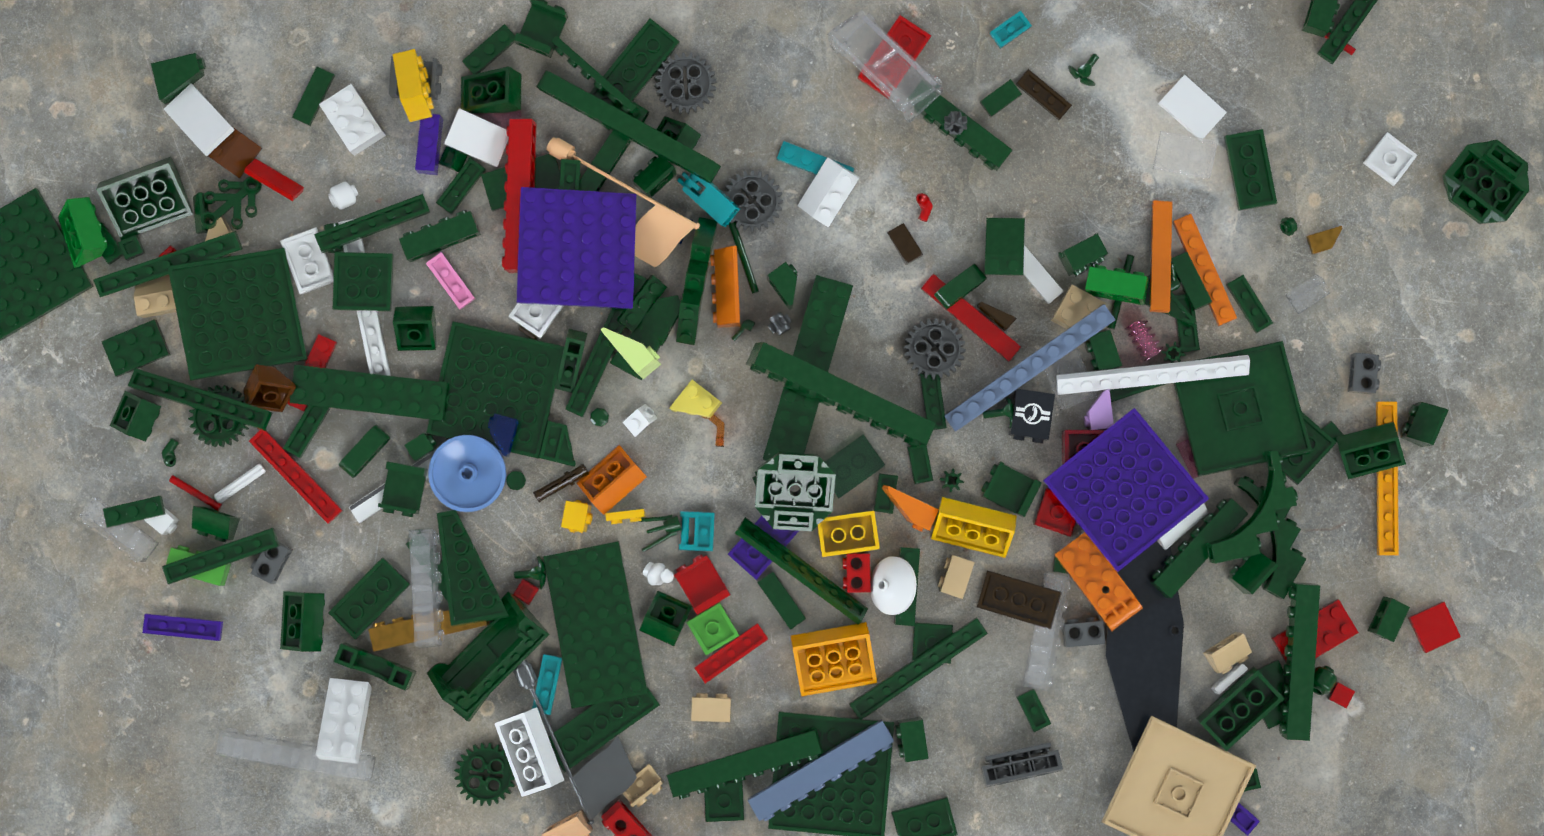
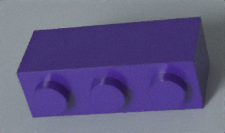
[415,114,444,175]

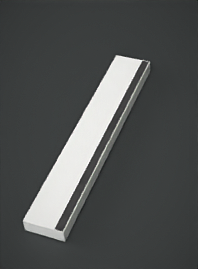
[349,448,438,523]

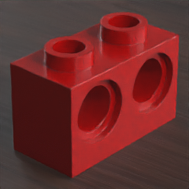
[842,553,871,593]

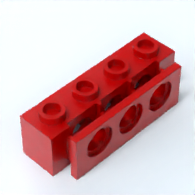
[601,799,652,836]

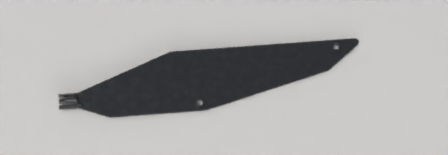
[1105,541,1184,753]

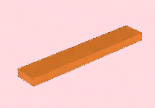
[1149,200,1172,313]

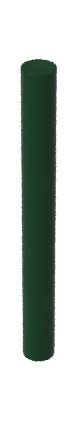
[728,222,759,294]
[1107,254,1135,330]

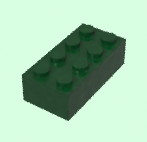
[1196,666,1284,751]

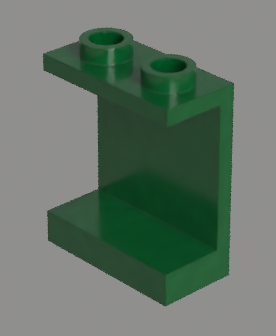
[514,0,568,58]
[378,461,428,517]
[981,462,1042,517]

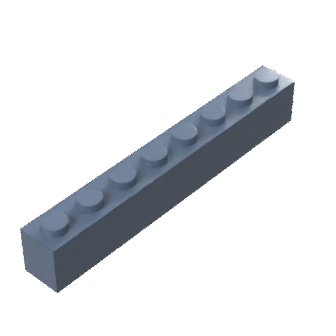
[748,719,894,821]

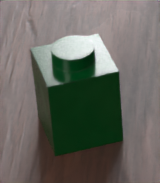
[404,433,437,462]

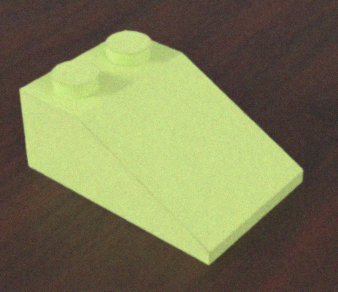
[601,327,661,379]

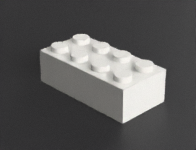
[316,678,372,764]
[495,707,564,797]

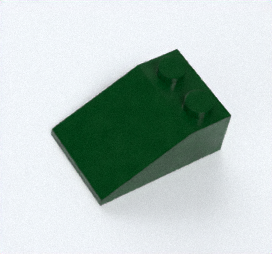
[461,66,522,114]
[985,218,1025,276]

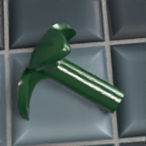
[1068,54,1099,86]
[983,396,1014,428]
[514,556,546,590]

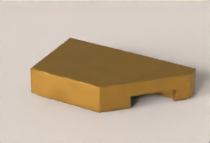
[1307,226,1343,255]

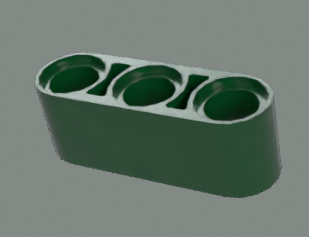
[934,263,987,310]
[339,424,391,478]

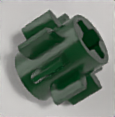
[1162,342,1186,363]
[939,469,964,493]

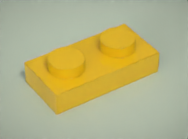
[605,509,646,525]

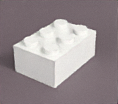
[319,84,386,156]

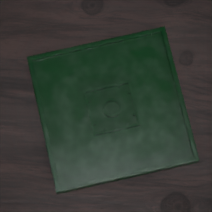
[1174,341,1312,477]

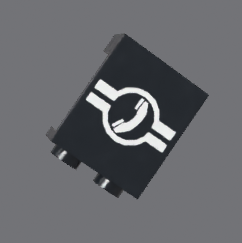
[1009,389,1055,444]

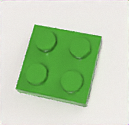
[686,602,739,655]

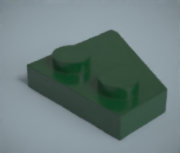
[539,421,576,467]

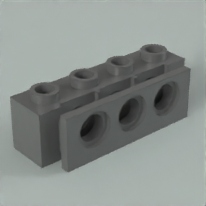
[981,742,1063,788]

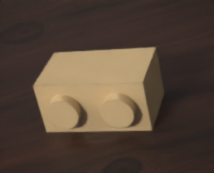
[937,555,975,599]
[691,693,731,722]

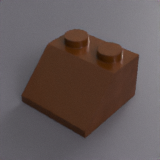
[208,127,262,179]
[243,364,296,412]

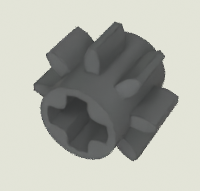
[944,111,967,135]
[768,312,792,335]

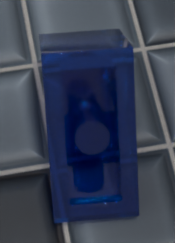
[488,413,519,458]

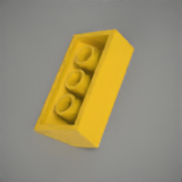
[931,497,1017,558]

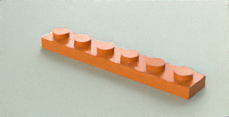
[1173,214,1237,326]

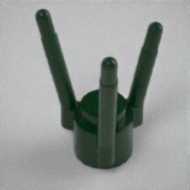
[638,514,681,552]

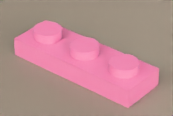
[426,252,475,310]

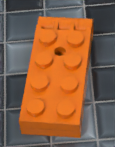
[1054,532,1143,631]

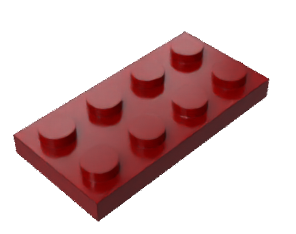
[857,15,931,99]
[1271,599,1359,662]

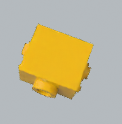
[561,500,593,533]

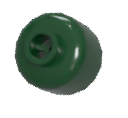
[1313,666,1337,696]

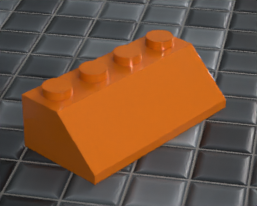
[711,246,740,328]

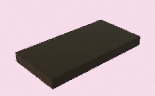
[977,570,1062,629]

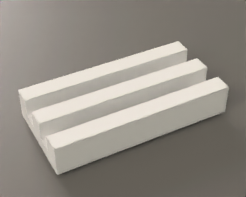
[1211,663,1248,695]

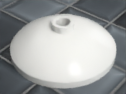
[870,556,917,615]

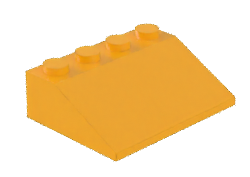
[791,622,877,697]

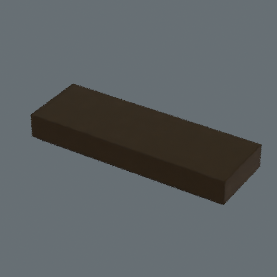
[1016,69,1072,120]

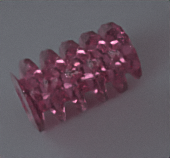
[1125,319,1163,362]

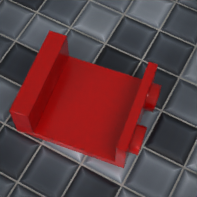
[674,554,731,615]

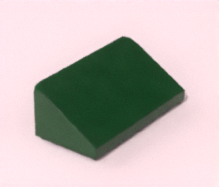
[439,145,468,173]
[193,192,210,234]

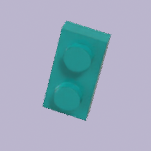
[989,11,1032,49]

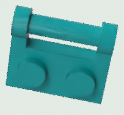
[679,511,715,551]

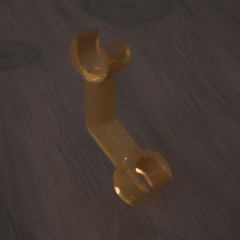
[701,414,725,447]

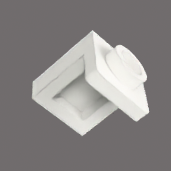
[623,404,657,437]

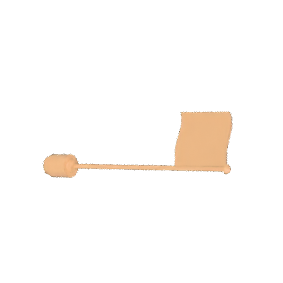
[546,137,700,267]

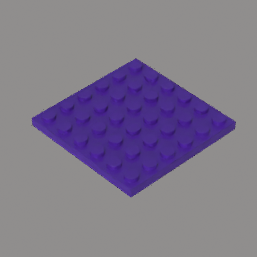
[516,187,637,309]
[1043,408,1209,572]

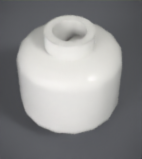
[328,182,358,210]

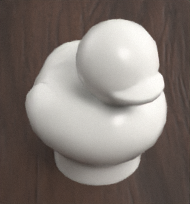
[643,562,674,585]

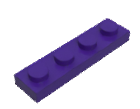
[142,614,223,641]

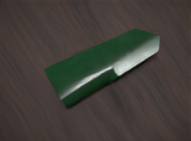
[610,295,680,381]

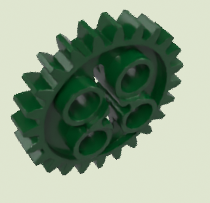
[188,385,249,447]
[454,742,516,806]

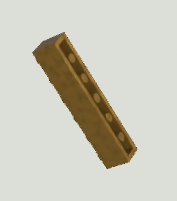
[368,608,489,652]

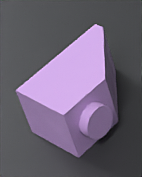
[1084,389,1114,430]

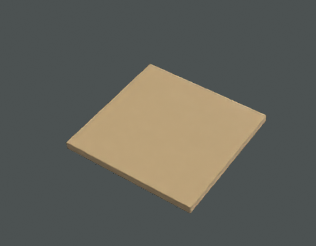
[1101,716,1256,836]

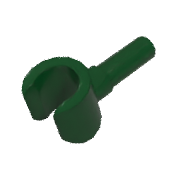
[1170,263,1180,291]
[732,319,755,341]

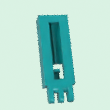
[677,172,741,227]

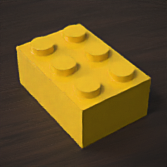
[392,49,434,122]
[817,511,880,557]

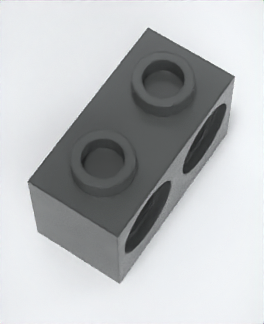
[1348,353,1381,394]
[250,542,293,584]
[1062,617,1105,647]

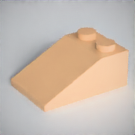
[542,809,593,836]

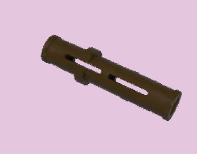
[533,464,589,503]

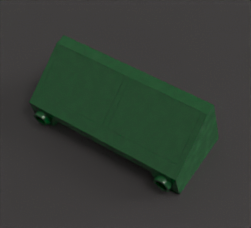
[427,591,550,716]

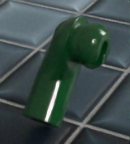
[162,438,179,467]

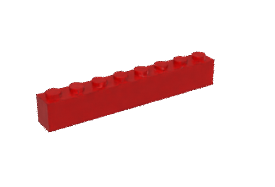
[502,119,537,273]

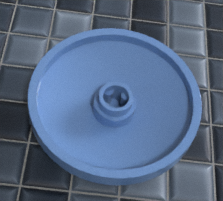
[428,435,506,512]

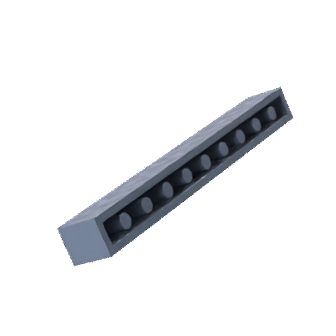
[945,304,1115,432]

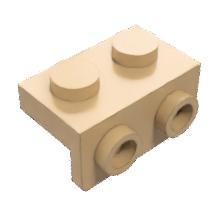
[623,763,664,808]

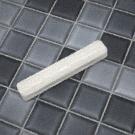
[214,464,266,503]

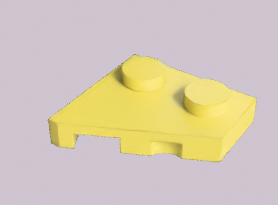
[669,380,722,418]

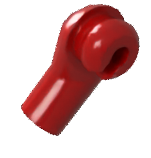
[916,193,933,222]

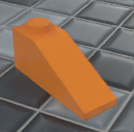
[882,485,939,532]

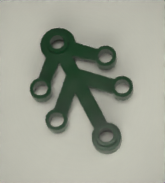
[201,176,262,230]

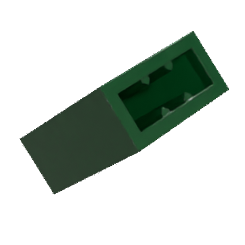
[151,53,206,104]

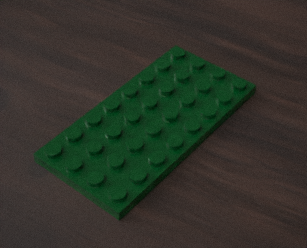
[543,541,648,709]

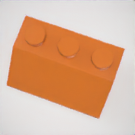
[576,445,647,515]

